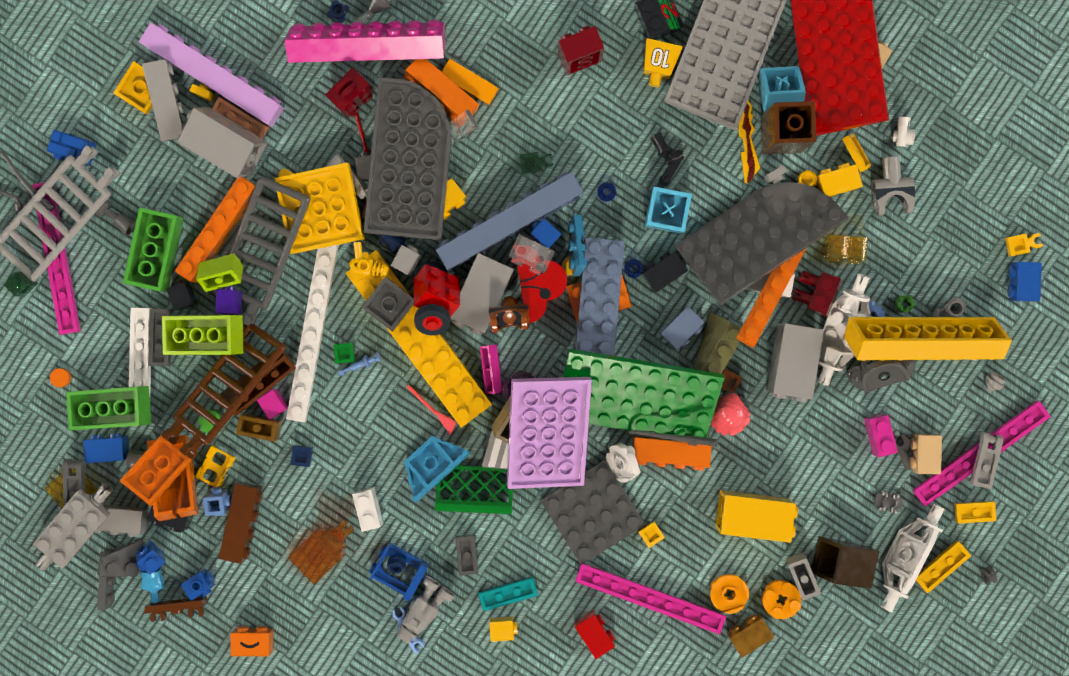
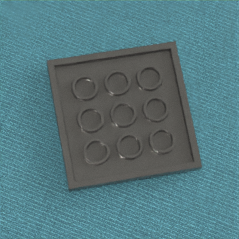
[540,459,646,565]

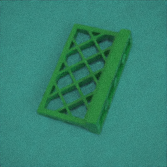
[435,466,513,515]

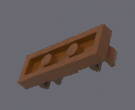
[144,596,208,622]

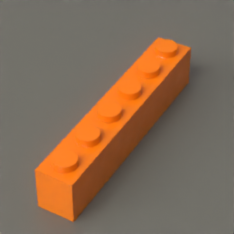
[175,177,256,283]

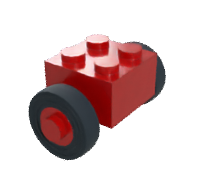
[414,262,460,335]

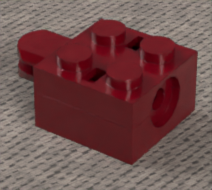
[325,67,374,118]

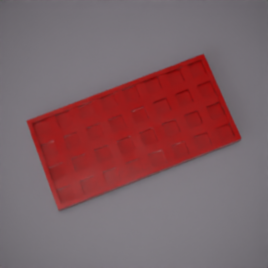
[791,0,889,136]

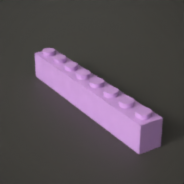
[139,23,284,128]

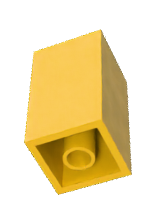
[715,490,798,543]

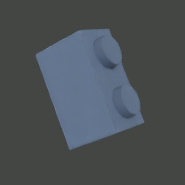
[659,306,704,350]

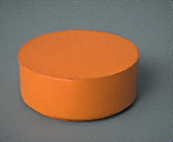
[50,368,71,387]

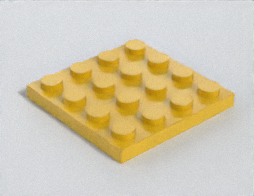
[274,163,365,254]

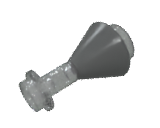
[354,0,392,24]

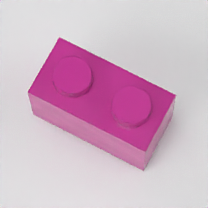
[863,414,898,457]

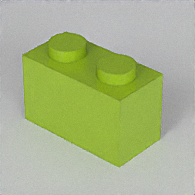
[196,253,243,292]

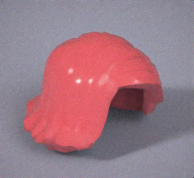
[710,393,751,436]

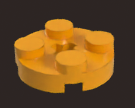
[710,574,749,614]
[761,579,801,619]

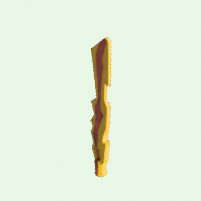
[738,99,760,184]

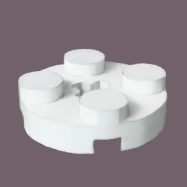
[606,443,640,482]

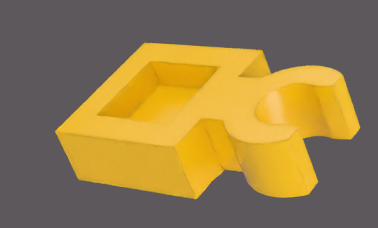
[1005,233,1043,257]

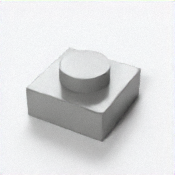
[763,165,787,184]

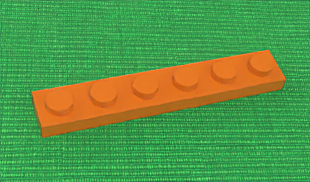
[736,248,807,348]

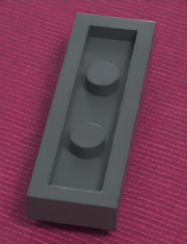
[149,309,172,366]
[97,549,116,610]

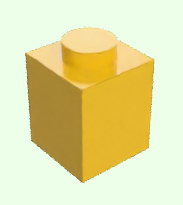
[489,616,518,642]

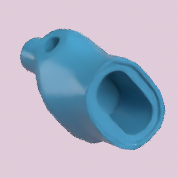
[140,567,164,603]

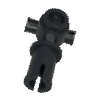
[650,132,684,188]

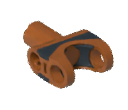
[489,296,530,333]

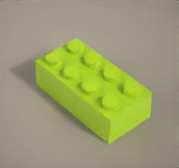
[162,315,243,355]

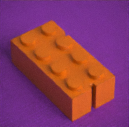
[147,435,199,521]

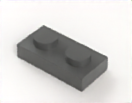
[455,534,478,576]

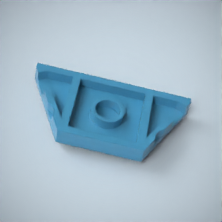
[404,436,471,503]

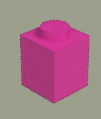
[257,389,288,419]

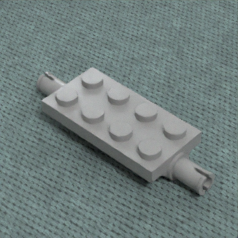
[33,483,113,570]

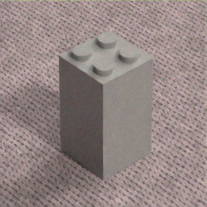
[177,107,268,178]
[450,253,515,335]
[766,323,824,402]

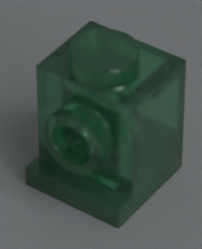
[4,272,38,297]

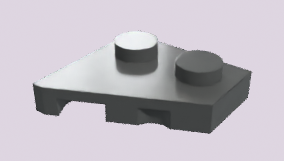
[97,539,143,577]

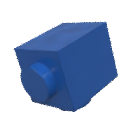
[136,540,165,575]
[181,568,216,601]

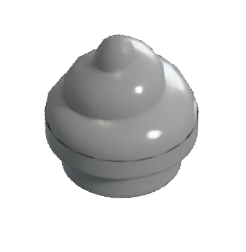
[985,372,1006,391]

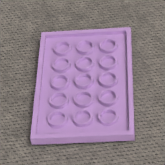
[507,377,592,489]

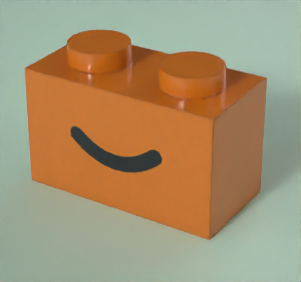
[230,626,273,656]

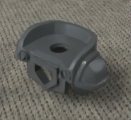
[847,360,916,393]

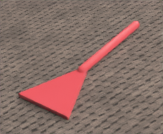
[407,385,457,435]

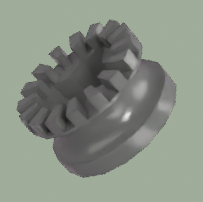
[980,566,997,585]

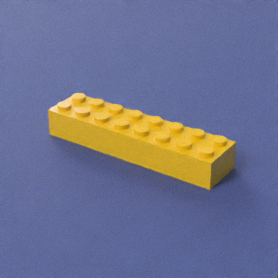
[843,317,1012,361]

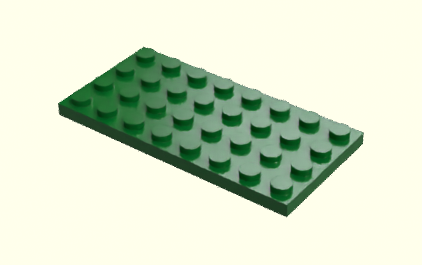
[563,349,724,438]

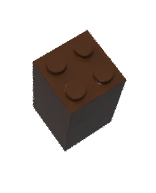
[761,101,816,154]

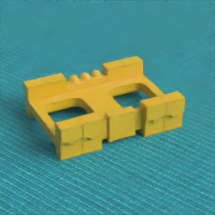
[195,445,236,487]

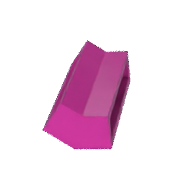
[480,344,503,394]

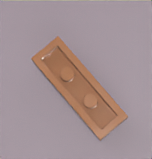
[212,96,269,139]

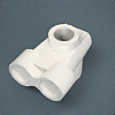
[893,117,915,147]

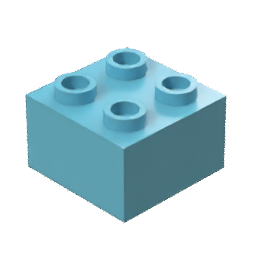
[758,66,806,112]
[645,187,692,234]

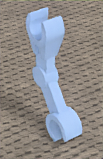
[392,607,425,653]

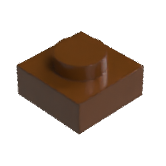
[721,369,742,394]

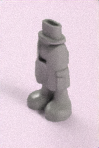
[397,576,455,644]

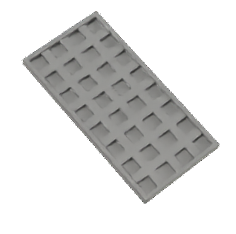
[664,0,786,130]

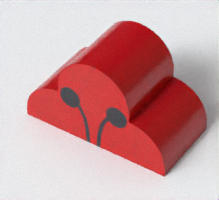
[514,245,567,323]

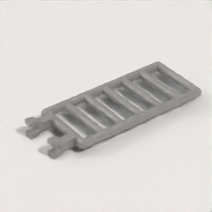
[0,145,121,282]

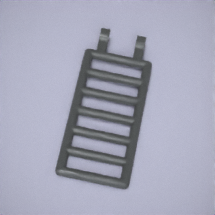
[214,176,311,325]

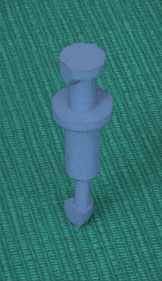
[338,352,381,376]

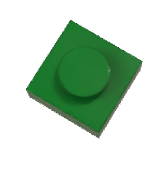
[333,343,355,364]

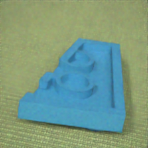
[568,215,587,276]

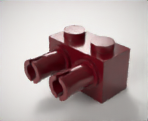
[792,270,843,318]

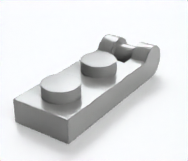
[970,432,1003,489]

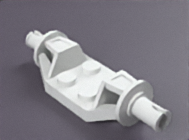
[817,273,871,386]
[881,504,945,612]

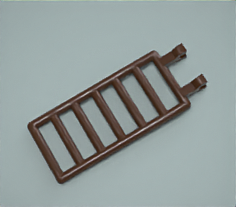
[161,324,286,460]

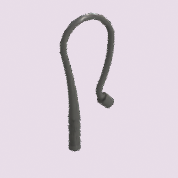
[0,151,54,212]
[628,430,718,447]

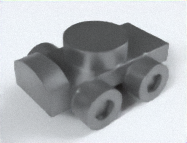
[874,491,903,513]

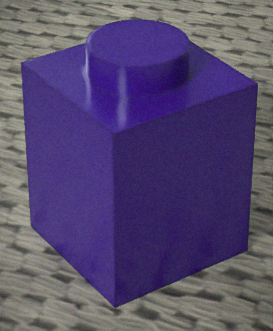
[216,286,242,315]

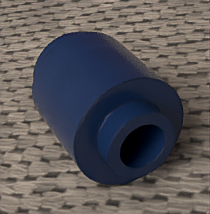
[377,235,406,254]

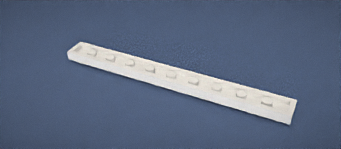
[286,245,339,423]

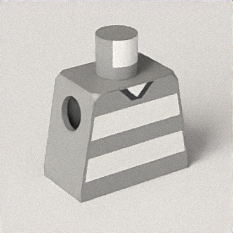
[482,431,509,469]

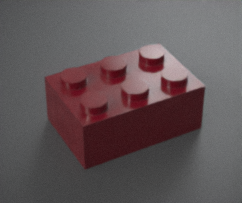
[558,26,604,76]

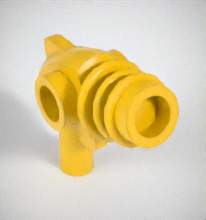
[349,242,389,277]

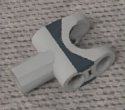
[871,157,915,216]

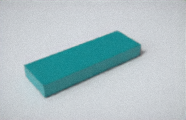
[478,576,538,612]

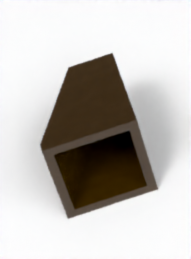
[811,536,880,589]

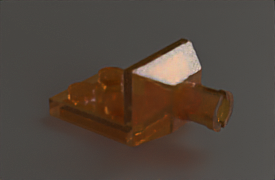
[288,519,354,585]

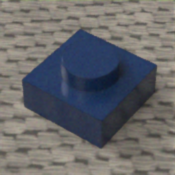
[290,445,313,467]

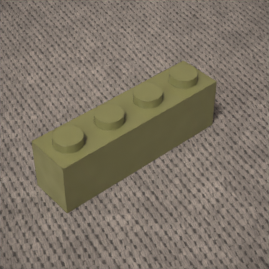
[693,312,741,374]

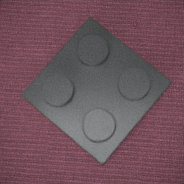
[361,277,414,332]

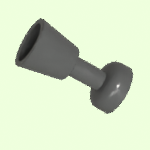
[95,200,136,236]

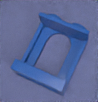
[369,543,430,602]

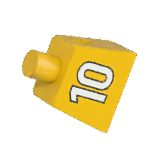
[643,38,683,88]

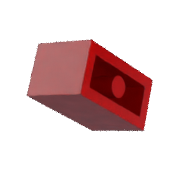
[574,611,616,659]

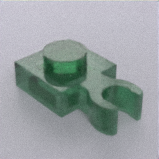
[519,152,553,174]

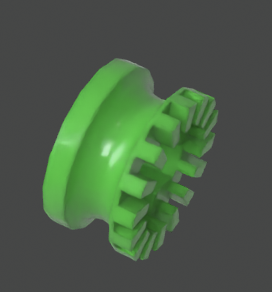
[895,295,915,312]

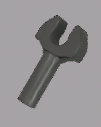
[894,434,911,471]

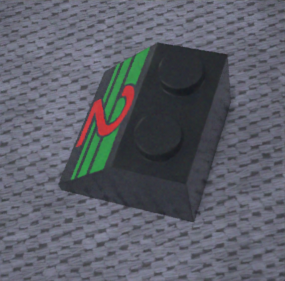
[634,0,684,40]

